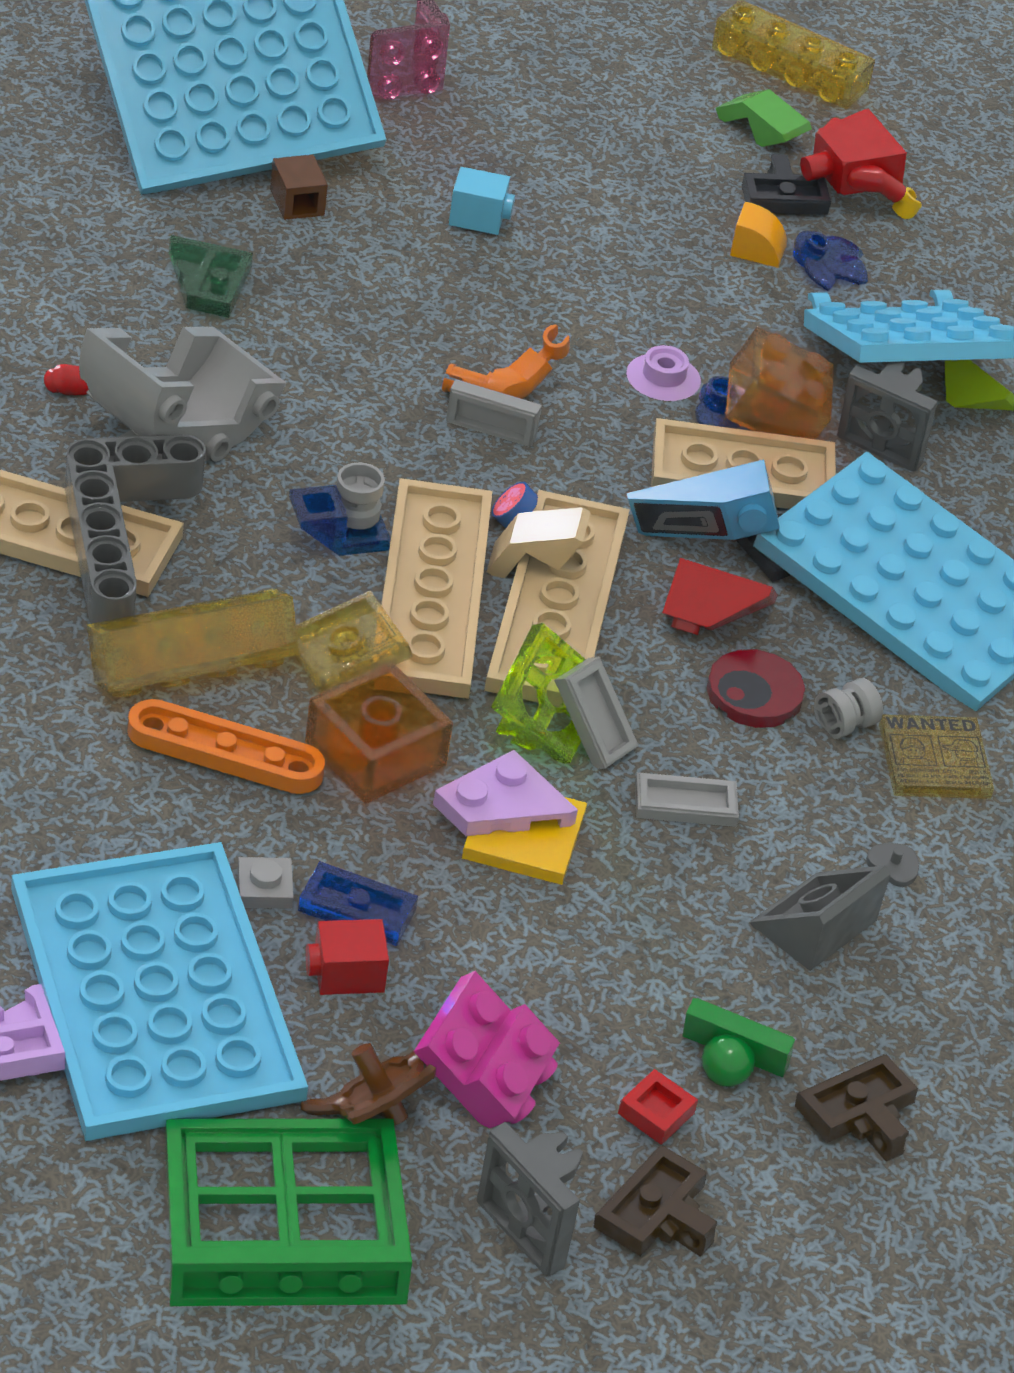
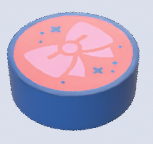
[491,482,538,528]

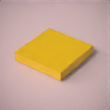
[462,797,587,885]

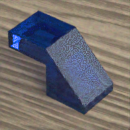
[289,485,391,556]

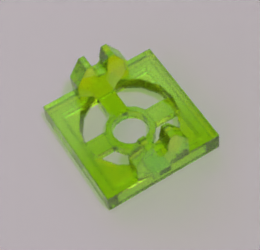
[491,623,586,764]

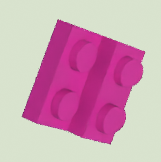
[414,971,560,1128]

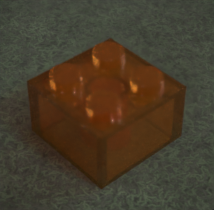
[726,326,834,440]
[305,661,453,804]

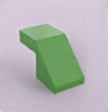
[716,89,812,147]

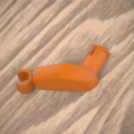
[442,325,570,399]

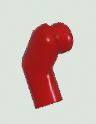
[44,364,89,395]

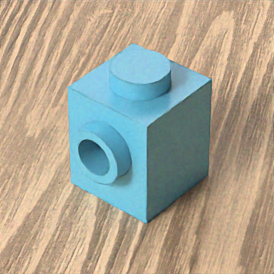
[449,167,515,235]

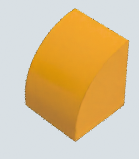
[730,202,787,268]

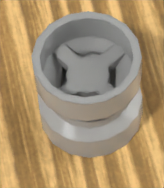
[333,462,385,529]
[814,678,883,739]

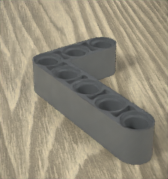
[65,434,206,636]

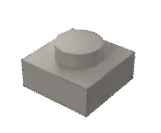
[237,857,293,909]

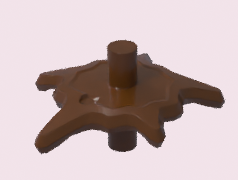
[300,1043,436,1126]

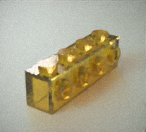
[712,0,876,109]
[86,588,300,697]

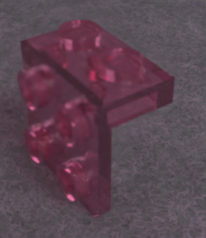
[367,0,450,99]

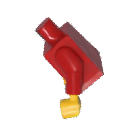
[800,108,922,219]

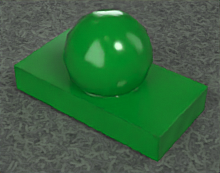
[682,998,795,1087]

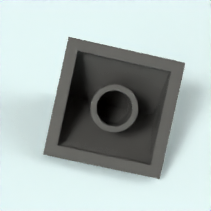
[750,865,891,971]

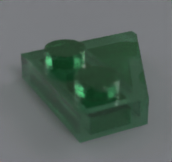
[169,235,253,318]

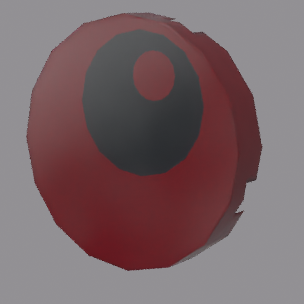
[706,649,805,728]

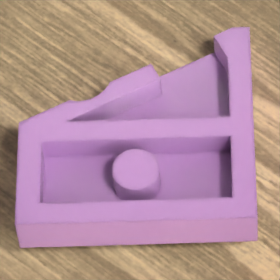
[433,750,578,836]
[0,984,65,1081]

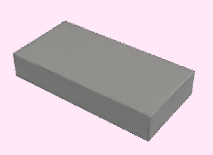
[446,379,542,447]
[554,656,639,769]
[635,772,739,827]

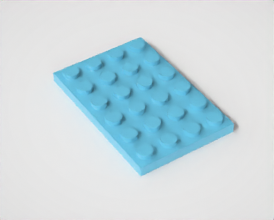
[753,452,1014,711]
[11,842,308,1141]

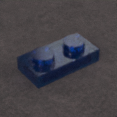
[298,861,418,946]

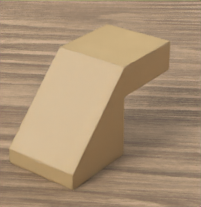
[486,507,591,578]

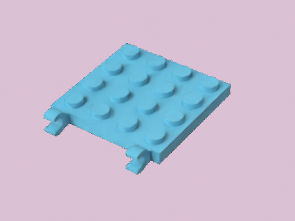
[804,289,1014,363]

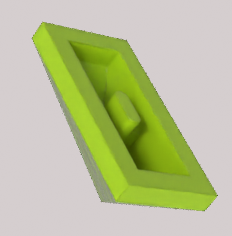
[945,360,1014,411]

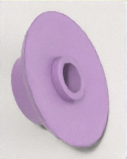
[626,345,701,401]

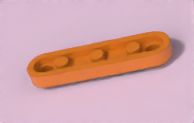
[127,699,325,794]

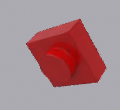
[618,1069,698,1145]

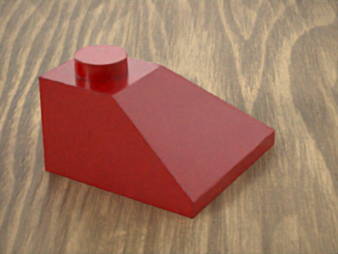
[662,558,778,636]

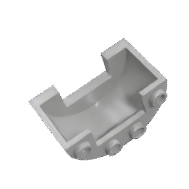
[79,327,286,462]

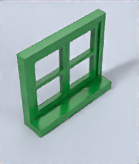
[165,1119,412,1306]

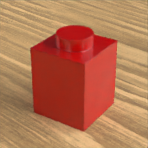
[306,919,389,995]

